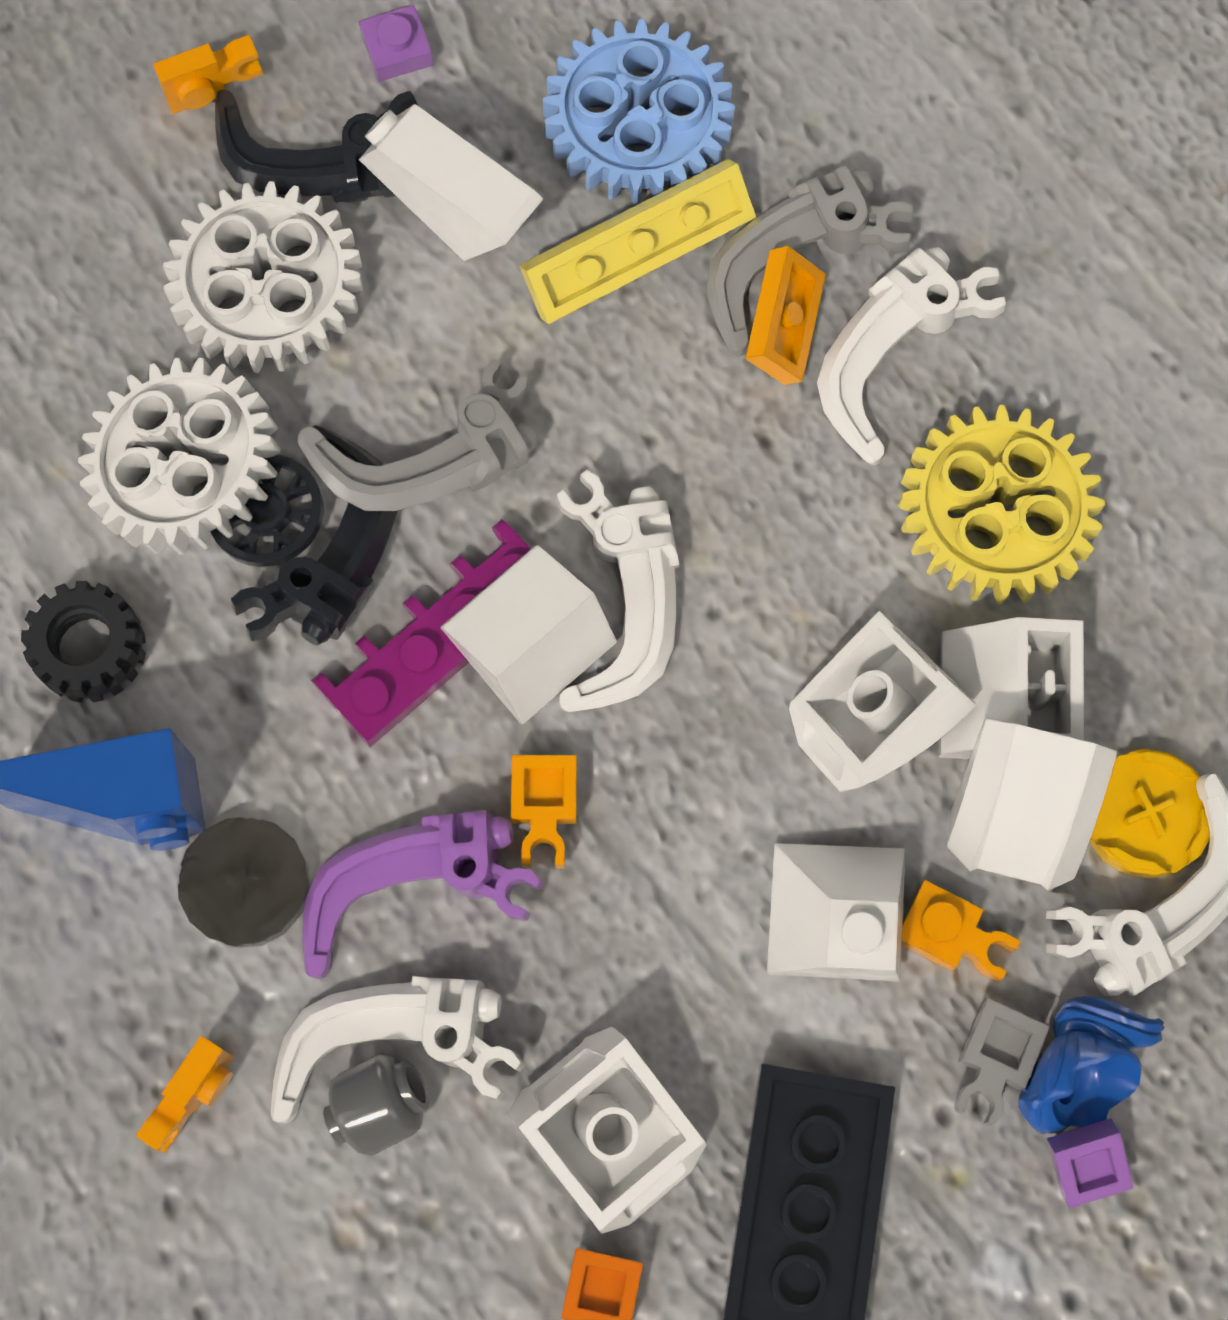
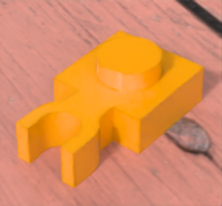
[153,35,264,115]
[511,755,577,869]
[902,880,1021,982]
[135,1036,234,1153]

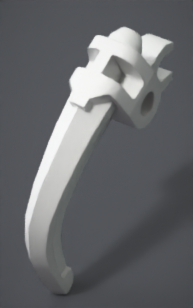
[817,247,1006,466]
[556,470,679,712]
[1046,773,1228,997]
[271,976,525,1124]

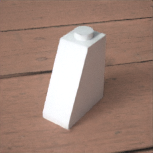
[359,104,543,261]

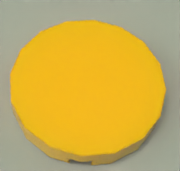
[1089,749,1210,879]

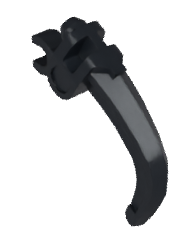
[215,90,418,203]
[231,425,397,645]

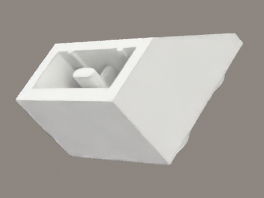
[939,617,1084,759]

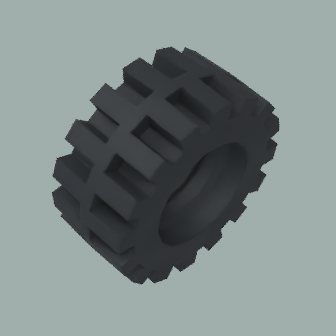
[21,581,146,703]

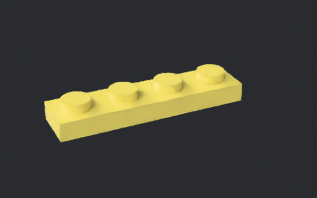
[519,159,756,324]

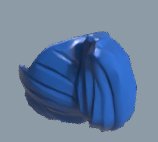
[1018,996,1165,1134]

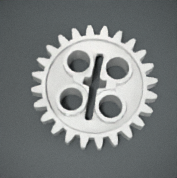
[163,181,363,373]
[78,358,281,555]

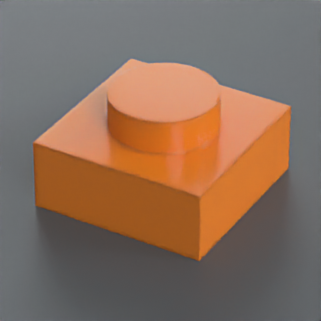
[561,1248,643,1320]

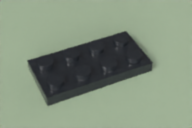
[722,1064,895,1320]

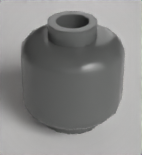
[323,1053,429,1156]

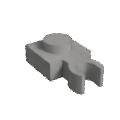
[954,998,1050,1126]

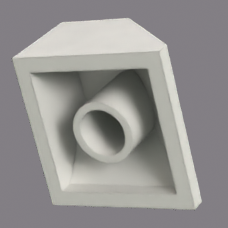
[767,843,905,981]

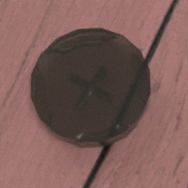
[177,817,310,948]

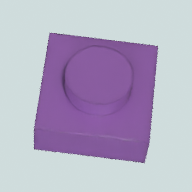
[359,4,434,82]
[1047,1118,1134,1208]

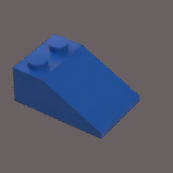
[0,729,206,851]

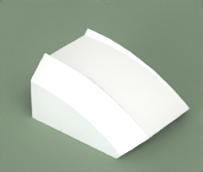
[789,611,977,792]
[947,719,1117,891]
[507,1027,707,1234]

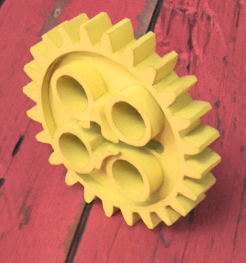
[898,405,1105,605]

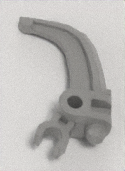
[706,165,914,357]
[298,359,538,511]

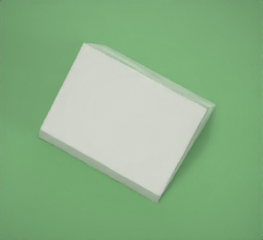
[440,545,617,724]

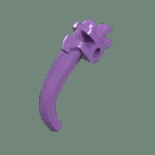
[302,810,545,979]

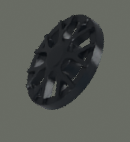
[210,454,324,567]

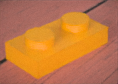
[745,246,826,385]

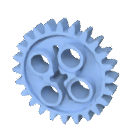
[543,19,735,204]

